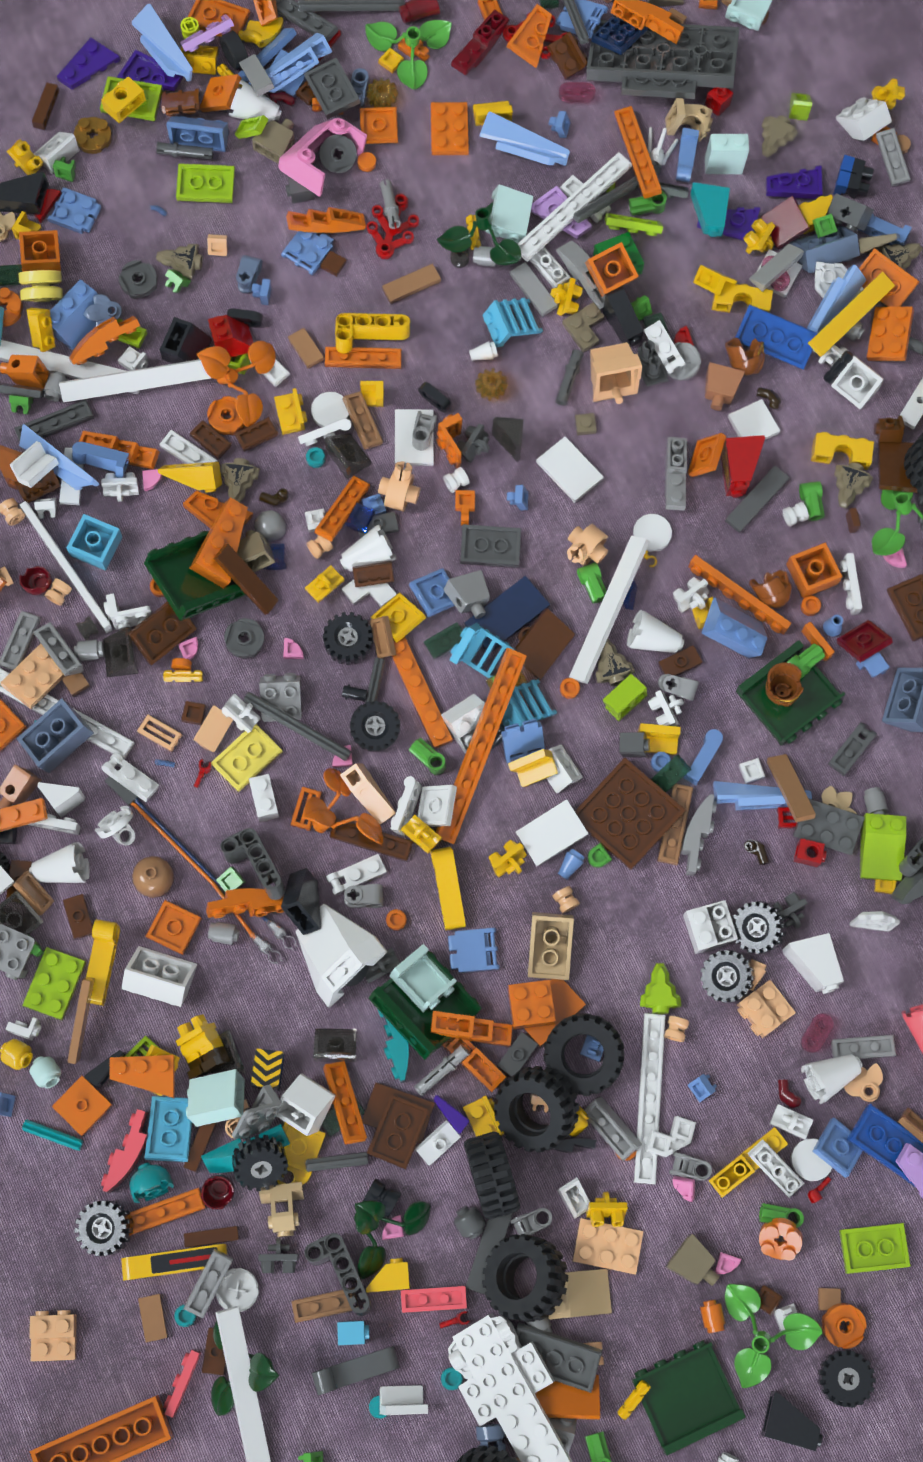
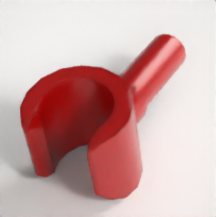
[193,759,211,788]
[807,1176,831,1204]
[439,1311,470,1328]

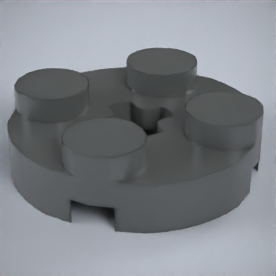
[319,134,357,173]
[119,260,158,299]
[224,618,265,658]

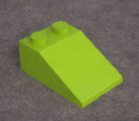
[860,813,906,882]

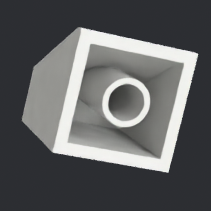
[782,933,844,994]

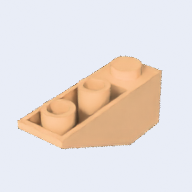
[340,763,396,825]

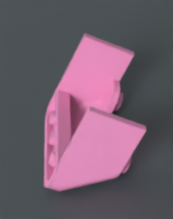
[278,118,367,197]

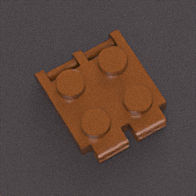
[161,88,200,116]

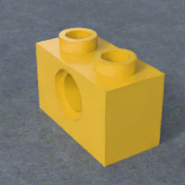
[101,76,146,123]

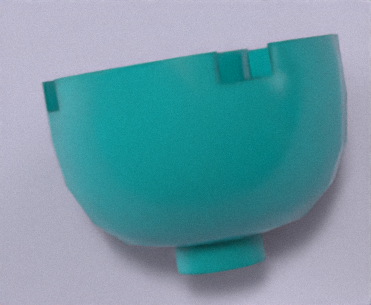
[130,1163,174,1203]

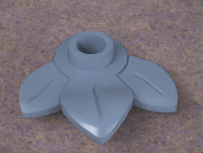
[84,294,122,326]

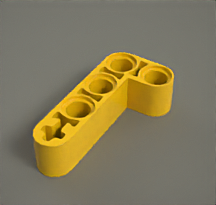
[335,313,410,353]
[430,846,466,931]
[86,919,120,1006]

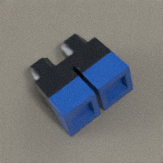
[833,155,874,199]

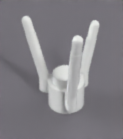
[647,127,678,168]

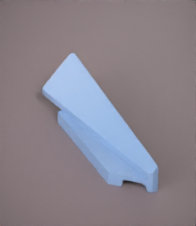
[132,4,193,81]
[248,33,332,93]
[480,112,570,166]
[807,265,866,333]
[19,424,99,490]
[713,781,812,811]

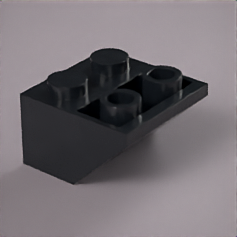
[159,317,212,364]

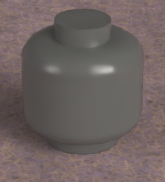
[454,1205,485,1239]

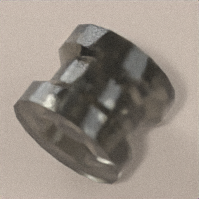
[450,249,469,268]
[75,616,99,641]

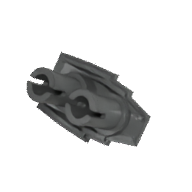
[638,340,669,387]

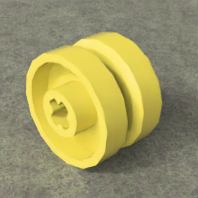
[18,270,63,302]

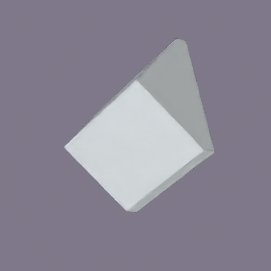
[34,132,79,174]
[831,355,884,409]
[38,782,85,818]

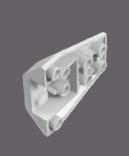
[295,904,387,1008]

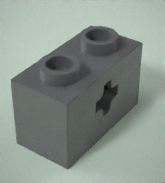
[826,193,874,232]

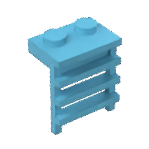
[482,297,543,347]
[450,623,515,682]
[502,679,557,727]

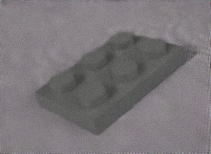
[304,57,361,119]
[460,524,521,568]
[793,798,865,855]

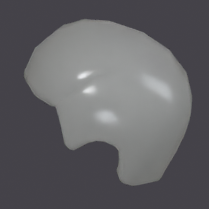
[254,510,286,542]

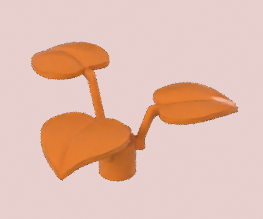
[197,341,275,427]
[302,768,383,845]

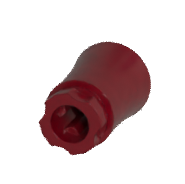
[398,0,440,24]

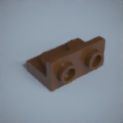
[547,32,587,79]
[15,469,61,503]

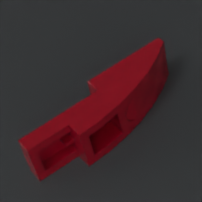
[451,9,509,75]

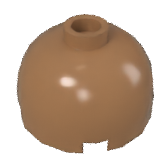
[132,856,174,898]

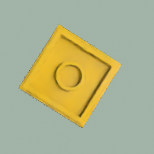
[370,592,426,643]

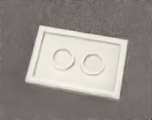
[395,409,434,466]
[536,437,604,503]
[516,800,589,867]

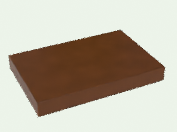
[878,442,918,493]
[886,574,923,641]
[128,601,197,665]
[515,608,575,680]
[362,1082,435,1143]
[367,1093,430,1170]

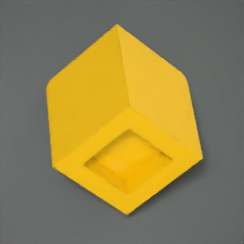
[11,211,42,239]
[360,381,384,407]
[692,597,713,629]

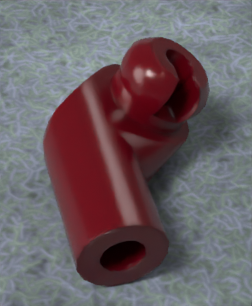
[269,91,296,107]
[778,1080,801,1108]

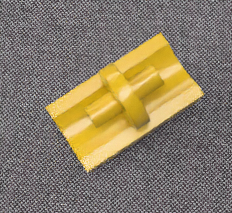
[872,78,905,110]
[6,139,43,175]
[743,218,775,254]
[550,277,583,316]
[305,565,344,603]
[401,815,442,854]
[489,840,527,878]
[586,1192,628,1227]

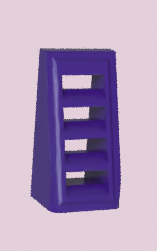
[433,1095,470,1135]

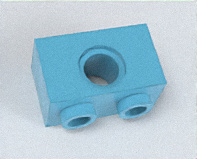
[337,1320,370,1345]

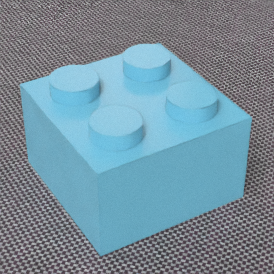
[66,514,122,571]

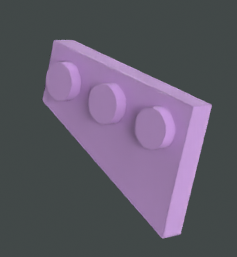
[180,14,234,52]
[531,186,592,239]
[896,1143,923,1199]

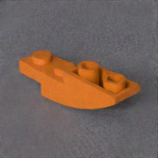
[610,0,684,44]
[69,316,140,365]
[206,888,284,918]

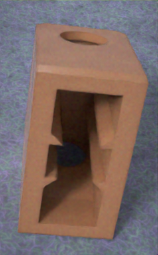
[705,362,745,411]
[0,764,42,809]

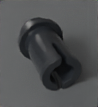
[342,684,368,702]

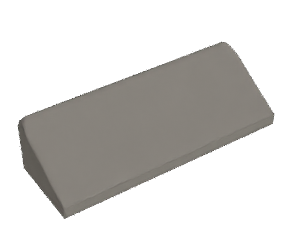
[749,244,804,292]
[33,622,84,677]
[584,1097,642,1161]

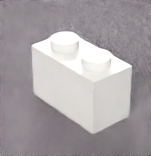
[249,774,279,823]

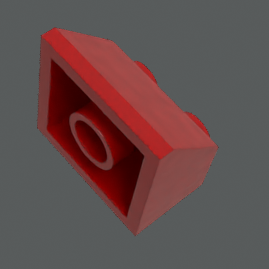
[208,315,254,357]

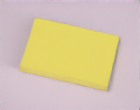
[211,724,283,792]

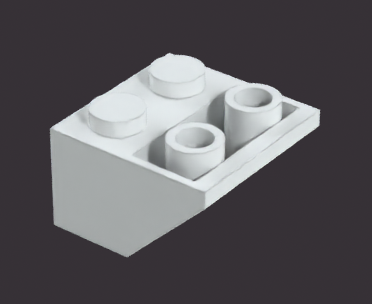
[836,97,892,141]
[441,694,485,754]
[683,900,738,954]
[277,1073,336,1136]

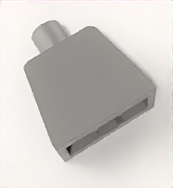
[444,570,490,619]

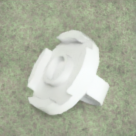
[95,806,135,846]

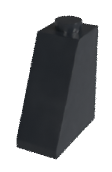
[0,172,49,215]
[602,286,644,346]
[281,868,321,935]
[761,1391,823,1451]

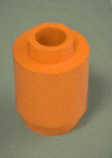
[700,1299,726,1333]

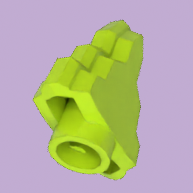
[640,963,681,1014]

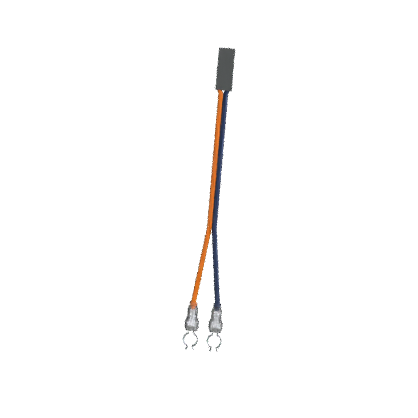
[105,776,298,964]

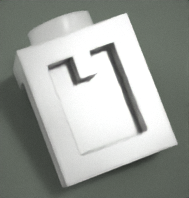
[118,346,149,371]
[5,1017,41,1041]

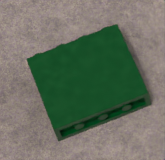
[144,531,246,621]
[735,640,845,746]
[368,951,482,1060]
[631,1340,746,1455]

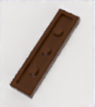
[213,544,279,615]
[329,818,413,862]

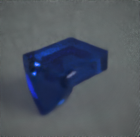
[345,503,375,534]
[263,544,287,570]
[623,580,637,610]

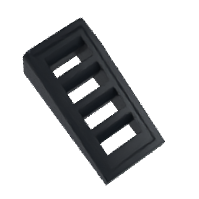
[84,1050,126,1088]

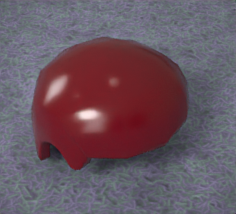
[19,566,52,595]
[201,1175,234,1209]

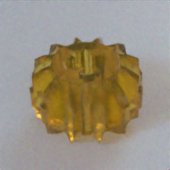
[367,77,398,107]
[475,367,508,402]

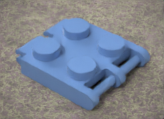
[556,0,608,38]
[47,188,102,234]
[281,231,334,275]
[501,718,545,763]
[448,928,500,973]

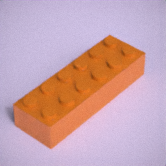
[30,1395,174,1462]

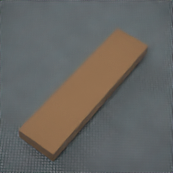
[767,754,816,822]
[657,783,693,866]
[68,977,95,1064]

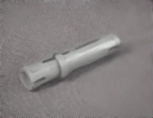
[380,179,401,229]
[414,1045,470,1096]

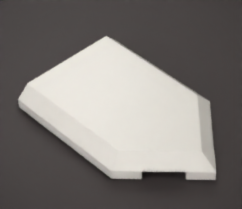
[815,262,864,304]
[850,911,900,932]

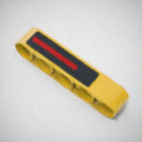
[121,1244,228,1281]

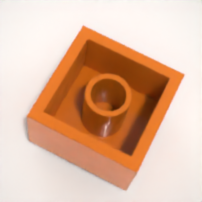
[19,230,61,272]
[585,242,639,297]
[786,542,843,598]
[507,980,556,1030]

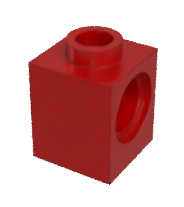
[705,87,734,116]
[793,838,827,867]

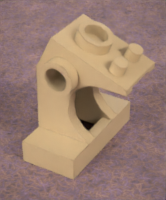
[665,98,713,142]
[259,1182,304,1237]

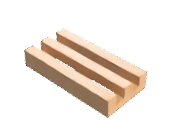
[137,715,183,752]

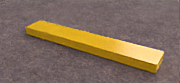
[808,272,895,357]

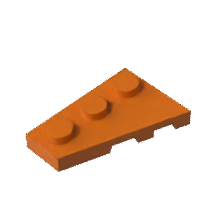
[506,4,552,68]
[183,491,253,529]
[110,1055,175,1099]

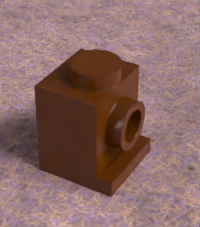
[874,415,905,443]

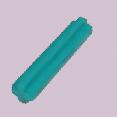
[22,1120,83,1151]

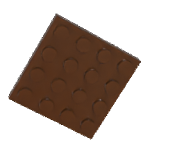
[575,758,686,870]

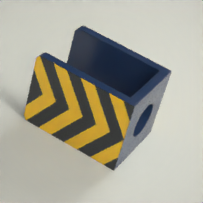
[251,1049,285,1091]

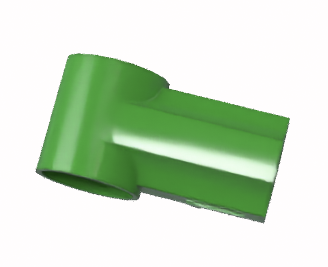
[629,191,667,216]
[799,481,825,521]
[577,562,607,603]
[787,643,826,679]
[409,737,446,775]
[759,1203,804,1228]
[585,1432,611,1462]

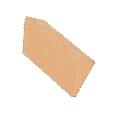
[193,705,233,752]

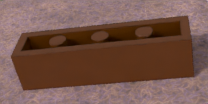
[32,82,60,130]
[183,1122,217,1173]
[184,1226,240,1248]

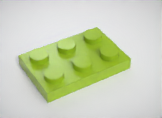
[100,76,163,121]
[176,164,235,203]
[605,213,663,236]
[22,947,86,1020]
[839,1223,911,1274]

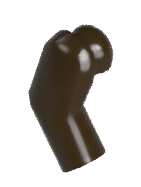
[756,387,781,409]
[259,488,288,506]
[744,839,769,865]

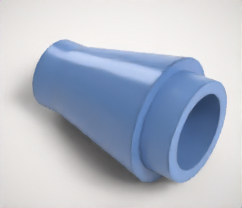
[823,615,843,637]
[558,848,585,880]

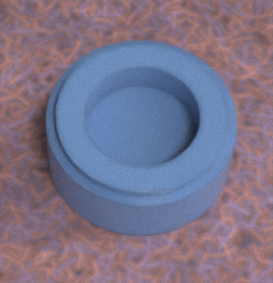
[651,752,671,773]

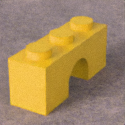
[711,281,773,313]
[811,432,874,470]

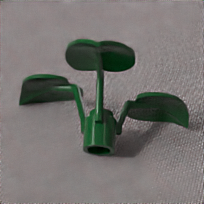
[437,201,521,265]
[354,1200,431,1279]
[211,1320,279,1417]

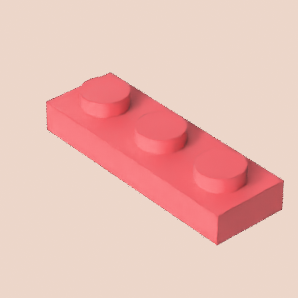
[401,1286,467,1313]
[163,1349,201,1418]

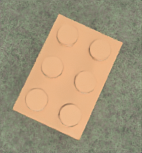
[1,644,65,709]
[572,1218,643,1275]

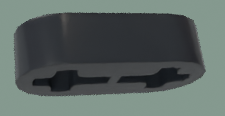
[227,308,263,328]
[418,382,451,413]

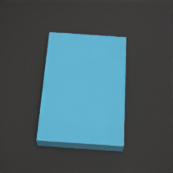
[145,1096,193,1162]

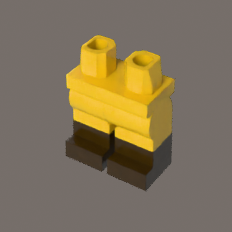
[176,1014,230,1079]

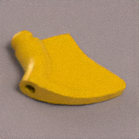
[238,17,283,48]

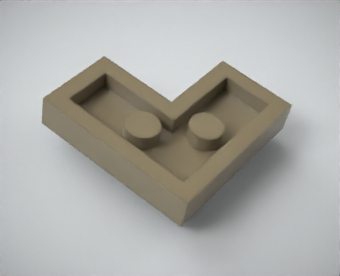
[562,302,604,353]

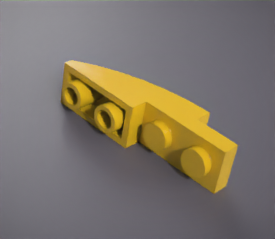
[709,1127,788,1197]

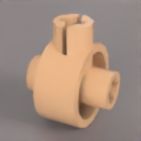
[378,461,420,512]
[567,523,609,566]

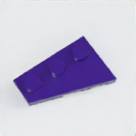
[57,37,120,90]
[117,49,184,91]
[766,165,823,199]
[697,207,761,241]

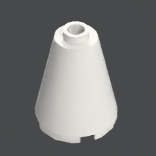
[229,80,282,123]
[340,524,397,572]
[627,610,684,653]
[29,842,90,883]
[801,1054,863,1104]

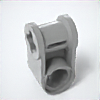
[412,411,437,451]
[658,674,699,701]
[344,884,383,908]
[669,1152,712,1181]
[510,1208,552,1235]

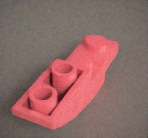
[101,1109,148,1193]

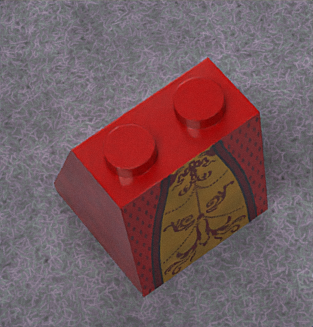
[721,435,765,498]

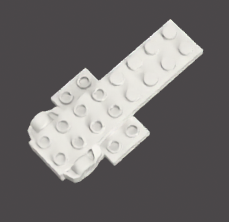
[448,1313,573,1462]

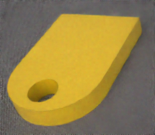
[277,1122,326,1186]

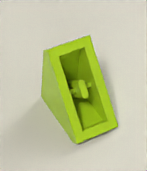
[789,92,813,121]

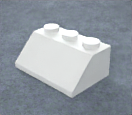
[121,946,197,1007]

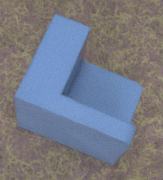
[856,652,890,678]

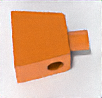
[0,355,50,389]

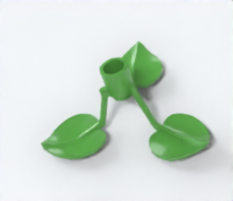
[365,20,452,90]
[872,490,923,556]
[725,1284,823,1388]

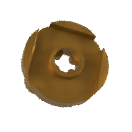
[74,117,112,154]

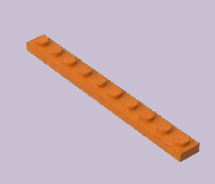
[436,648,527,844]

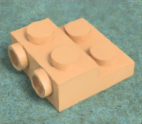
[737,980,796,1038]
[30,1310,77,1361]

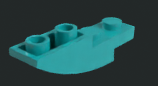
[377,1009,409,1083]
[201,1124,290,1173]

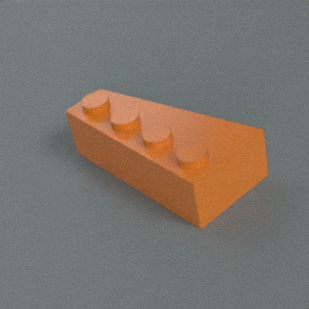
[189,497,248,588]

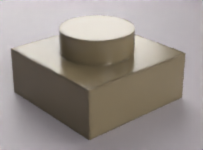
[575,413,597,436]

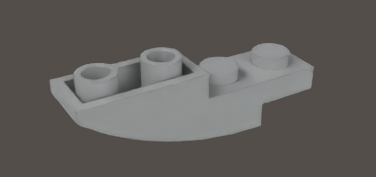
[556,240,606,310]
[665,437,687,511]
[680,794,717,876]

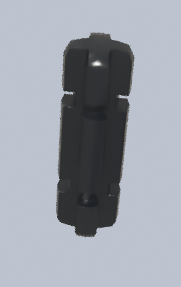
[823,350,853,384]

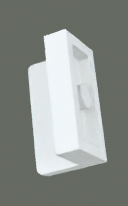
[10,441,59,488]
[546,745,583,793]
[380,1385,428,1415]

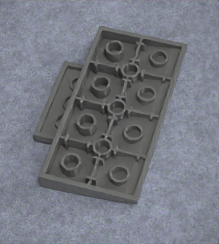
[587,20,740,99]

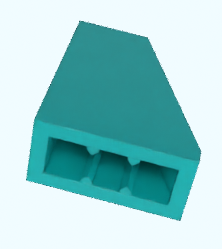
[690,182,730,237]

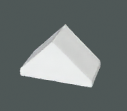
[557,1177,590,1219]

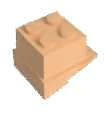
[590,342,642,404]

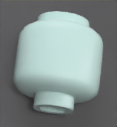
[29,1056,61,1089]

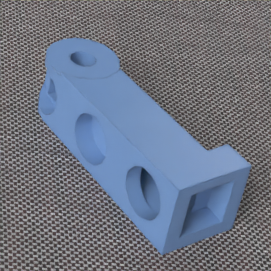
[676,128,699,183]
[858,214,912,246]
[72,442,129,478]
[679,729,723,785]

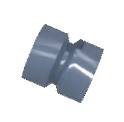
[476,1424,506,1451]

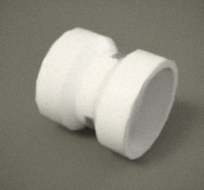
[443,467,470,493]
[783,502,809,527]

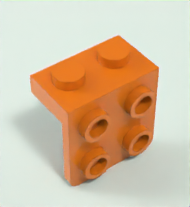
[436,413,462,468]

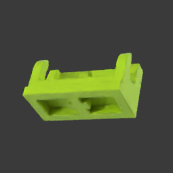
[603,674,647,721]

